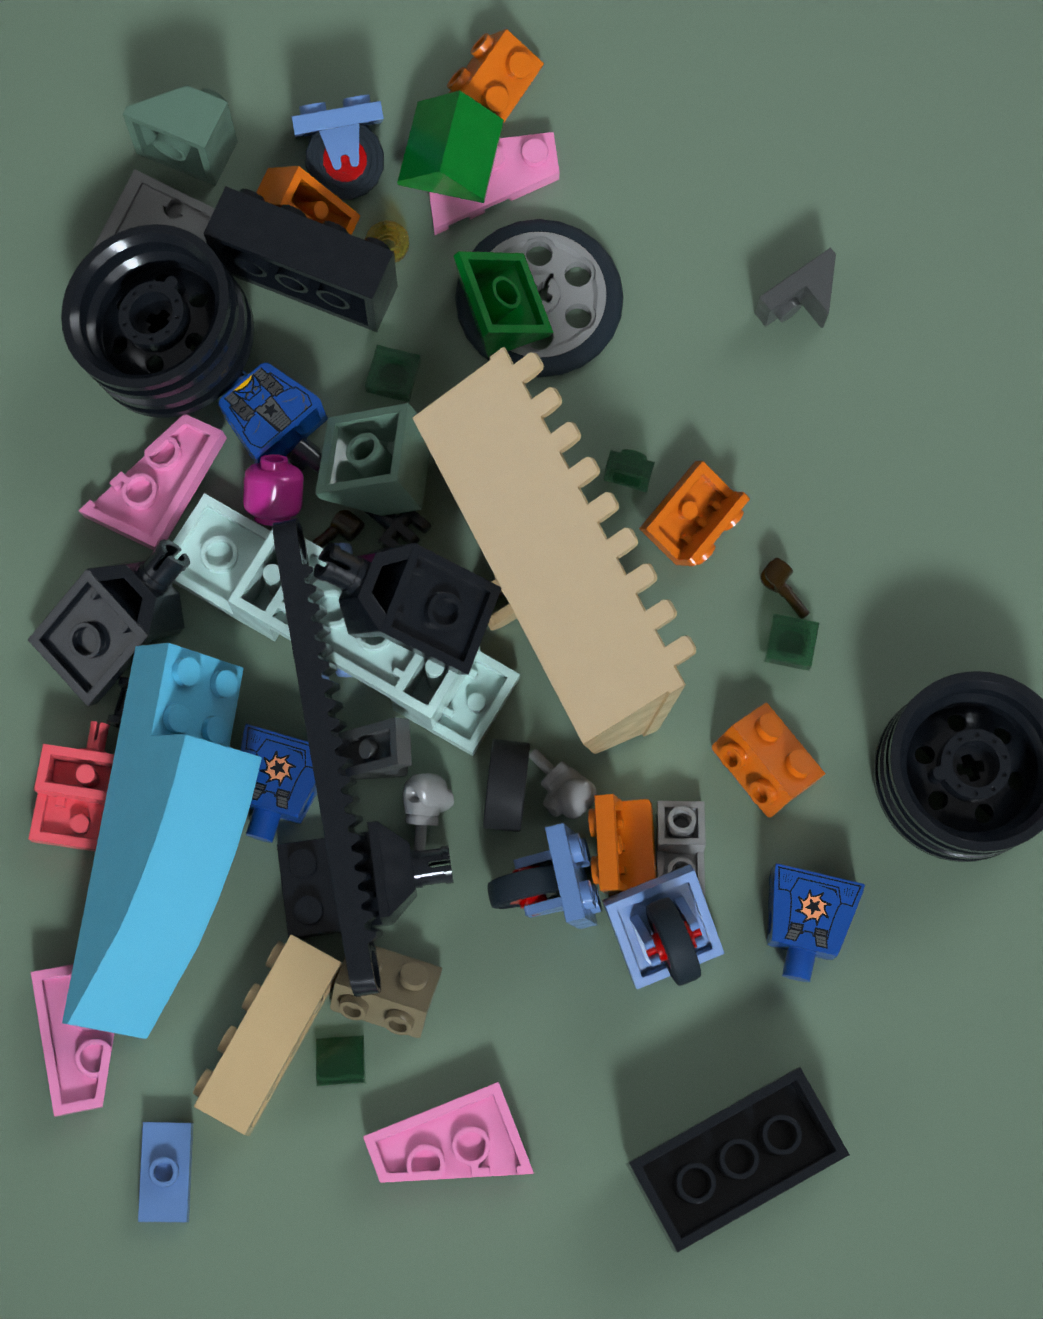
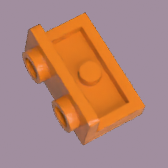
[447,29,544,122]
[639,461,750,566]
[712,702,826,818]
[588,794,657,896]

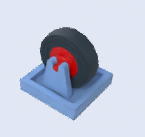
[291,94,384,200]
[487,823,602,929]
[602,864,725,989]

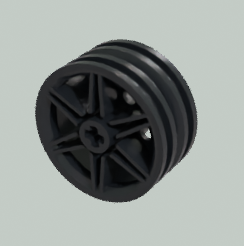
[61,224,254,418]
[873,671,1043,862]

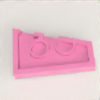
[429,132,560,236]
[78,414,227,551]
[31,964,114,1117]
[363,1082,534,1183]

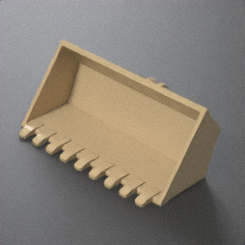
[412,347,696,754]

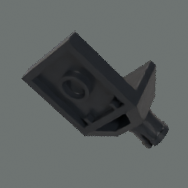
[28,539,190,706]
[314,543,502,675]
[277,821,454,939]

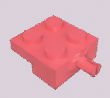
[28,721,114,852]

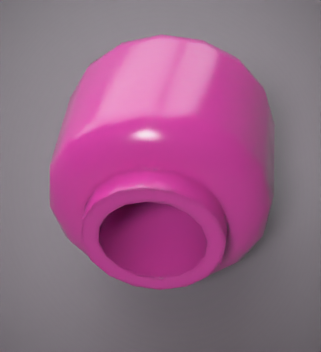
[243,454,304,526]

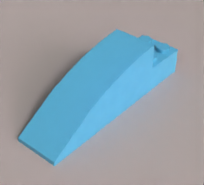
[62,643,262,1039]

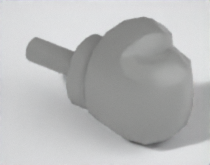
[529,749,597,819]
[402,773,454,851]

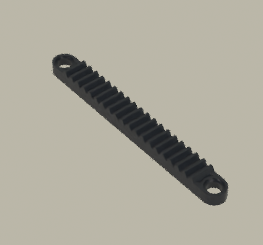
[272,518,383,997]

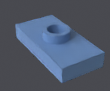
[138,1122,193,1222]

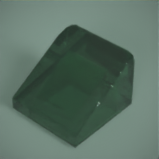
[316,1035,367,1087]

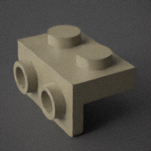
[330,946,443,1038]

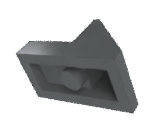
[755,247,836,328]
[339,717,412,780]

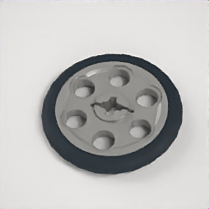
[455,219,624,378]

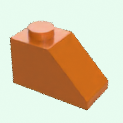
[256,166,361,235]

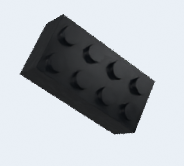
[203,186,398,332]
[626,1067,850,1253]

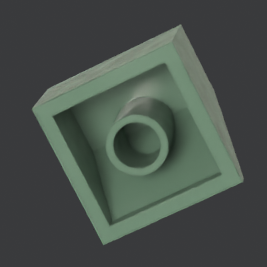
[123,85,238,186]
[315,403,430,516]

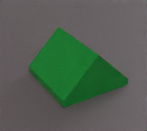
[397,90,504,203]
[453,251,554,358]

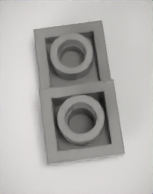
[656,801,706,898]

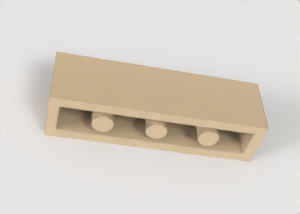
[193,935,342,1136]

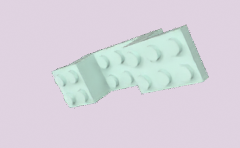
[173,493,520,756]

